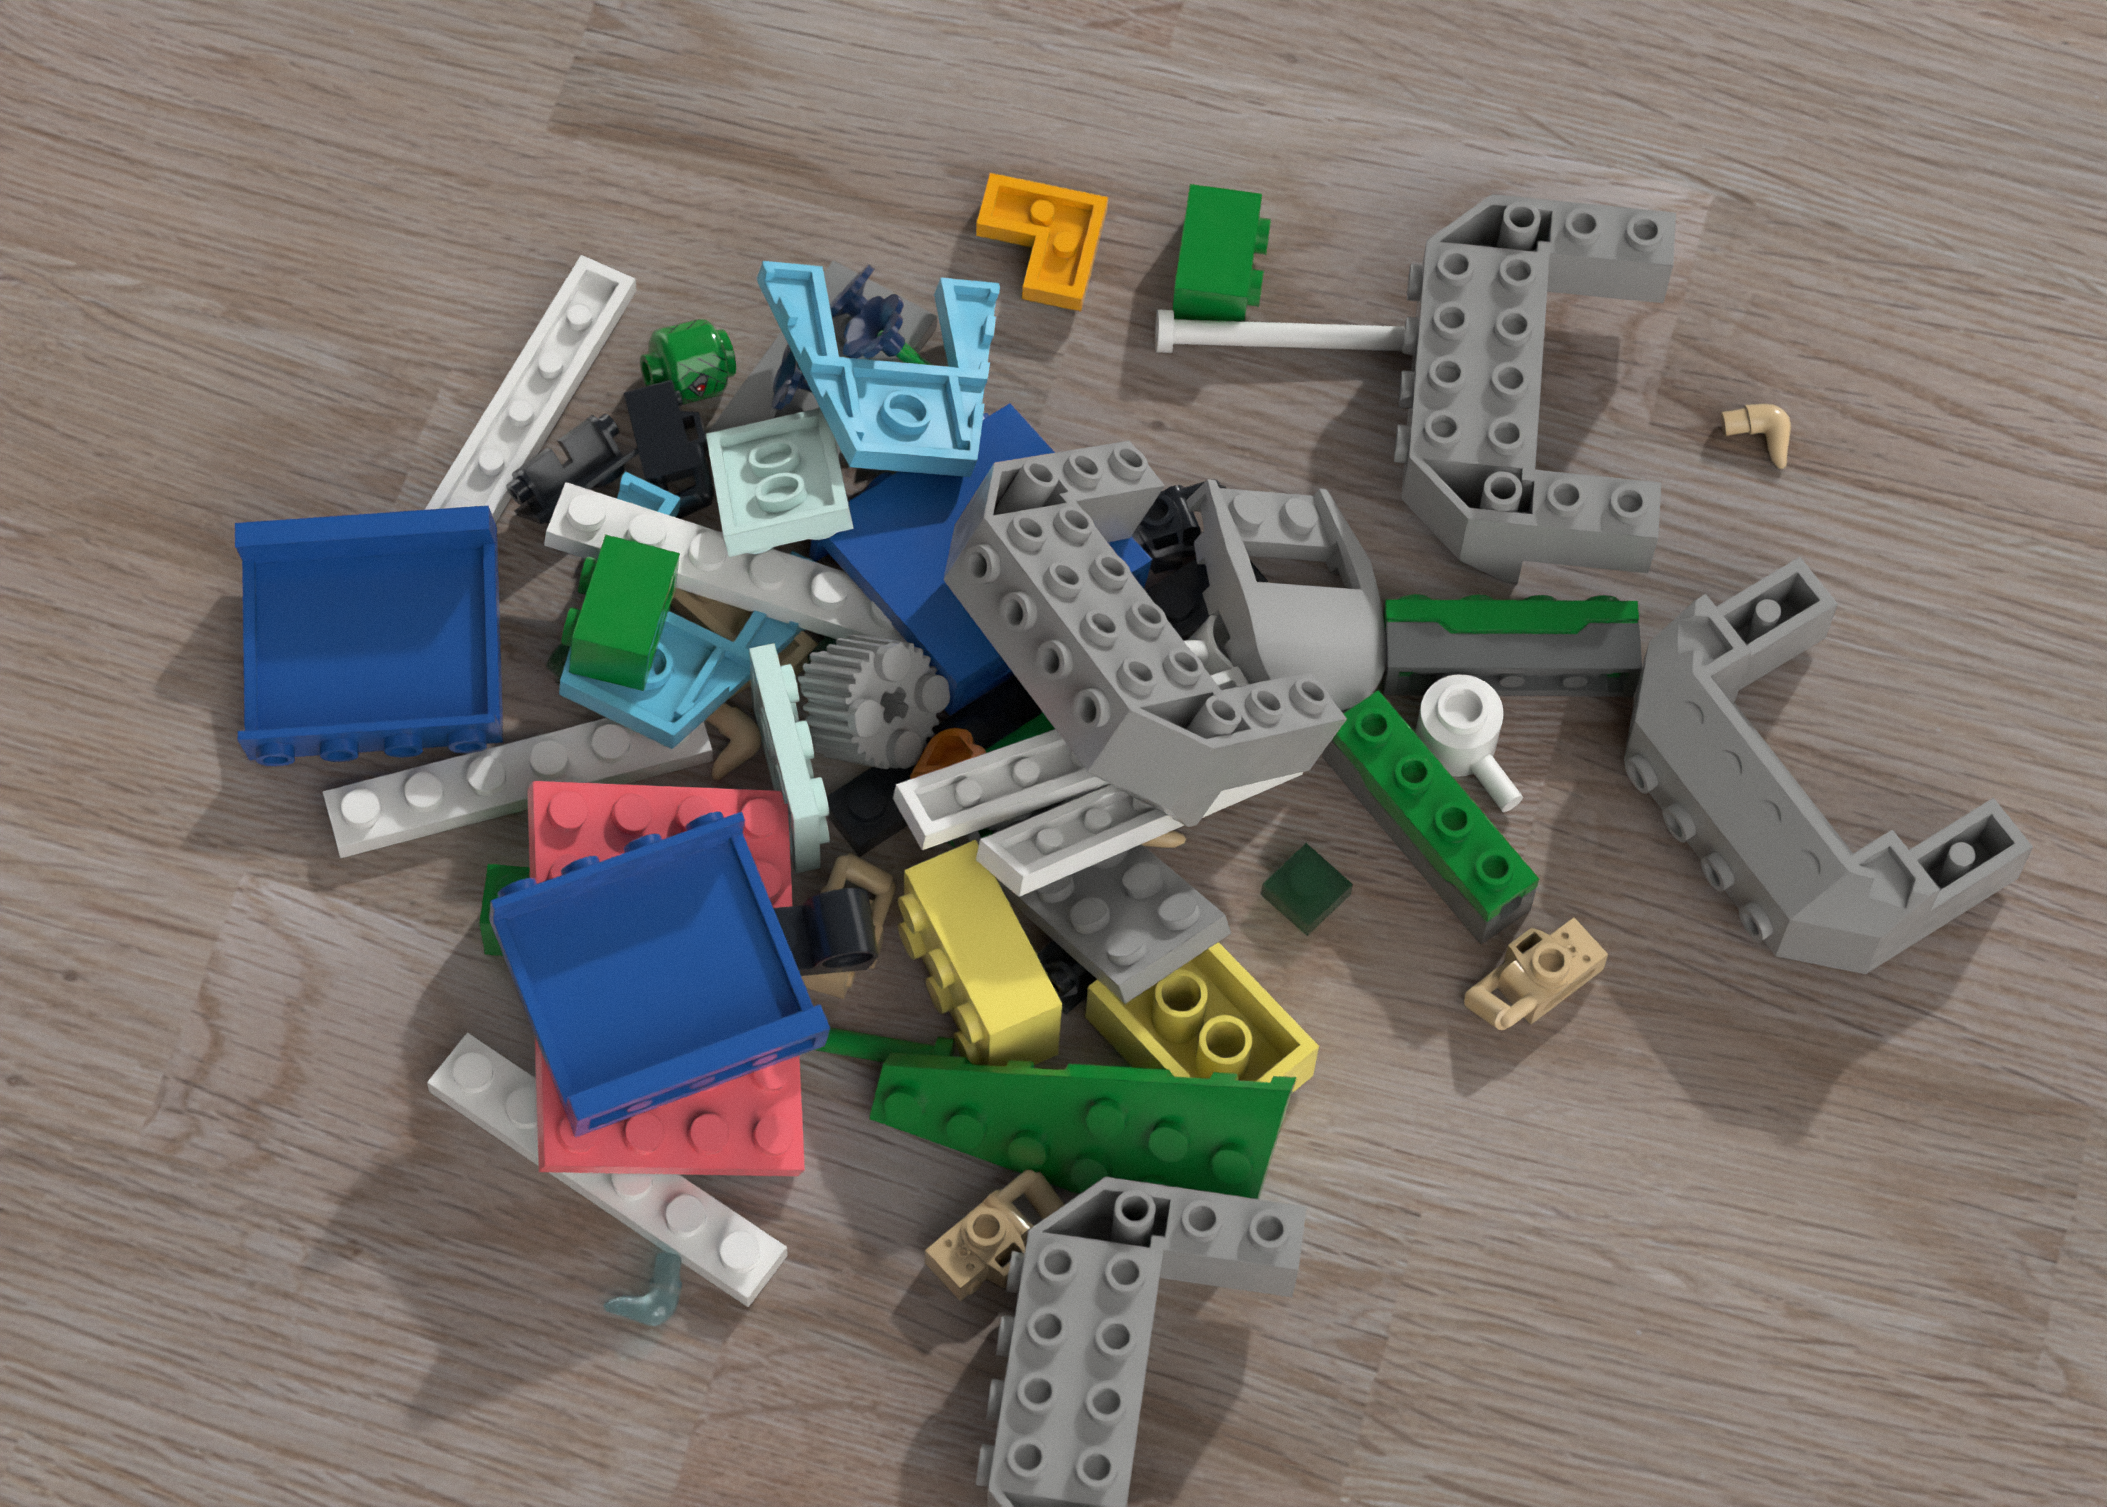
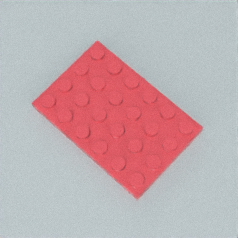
[527,781,805,1177]

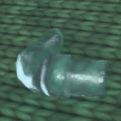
[603,1252,682,1326]

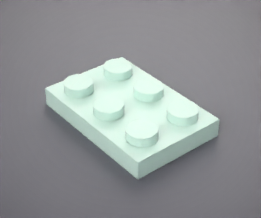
[706,408,854,557]
[749,643,830,874]

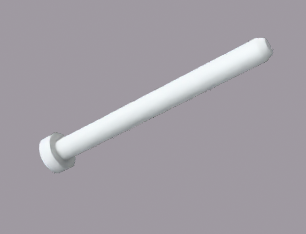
[1155,310,1405,353]

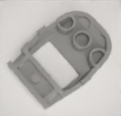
[1187,479,1386,713]

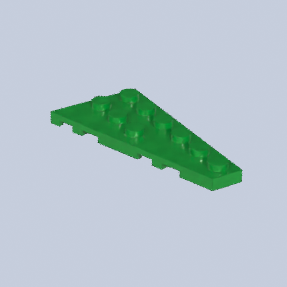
[869,1053,1297,1199]

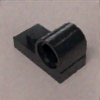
[773,888,879,976]

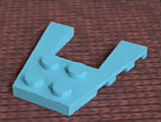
[757,261,1000,477]
[559,471,817,749]

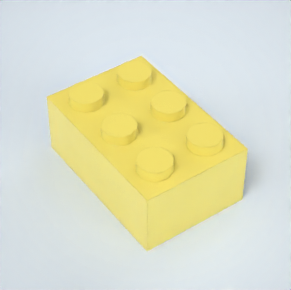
[898,840,1062,1066]
[1085,942,1319,1093]

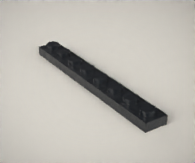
[827,558,1268,857]

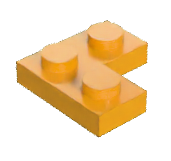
[976,173,1108,312]

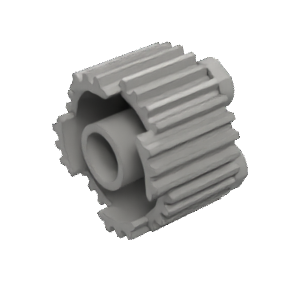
[798,634,950,769]

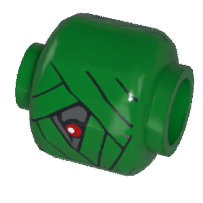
[640,319,736,405]

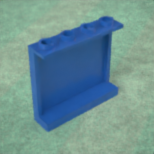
[809,403,1153,716]
[235,505,504,766]
[489,811,830,1138]

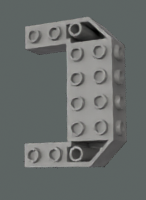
[1394,194,1676,584]
[943,441,1347,827]
[1624,557,2033,974]
[976,1177,1307,1507]

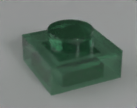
[1260,843,1353,936]

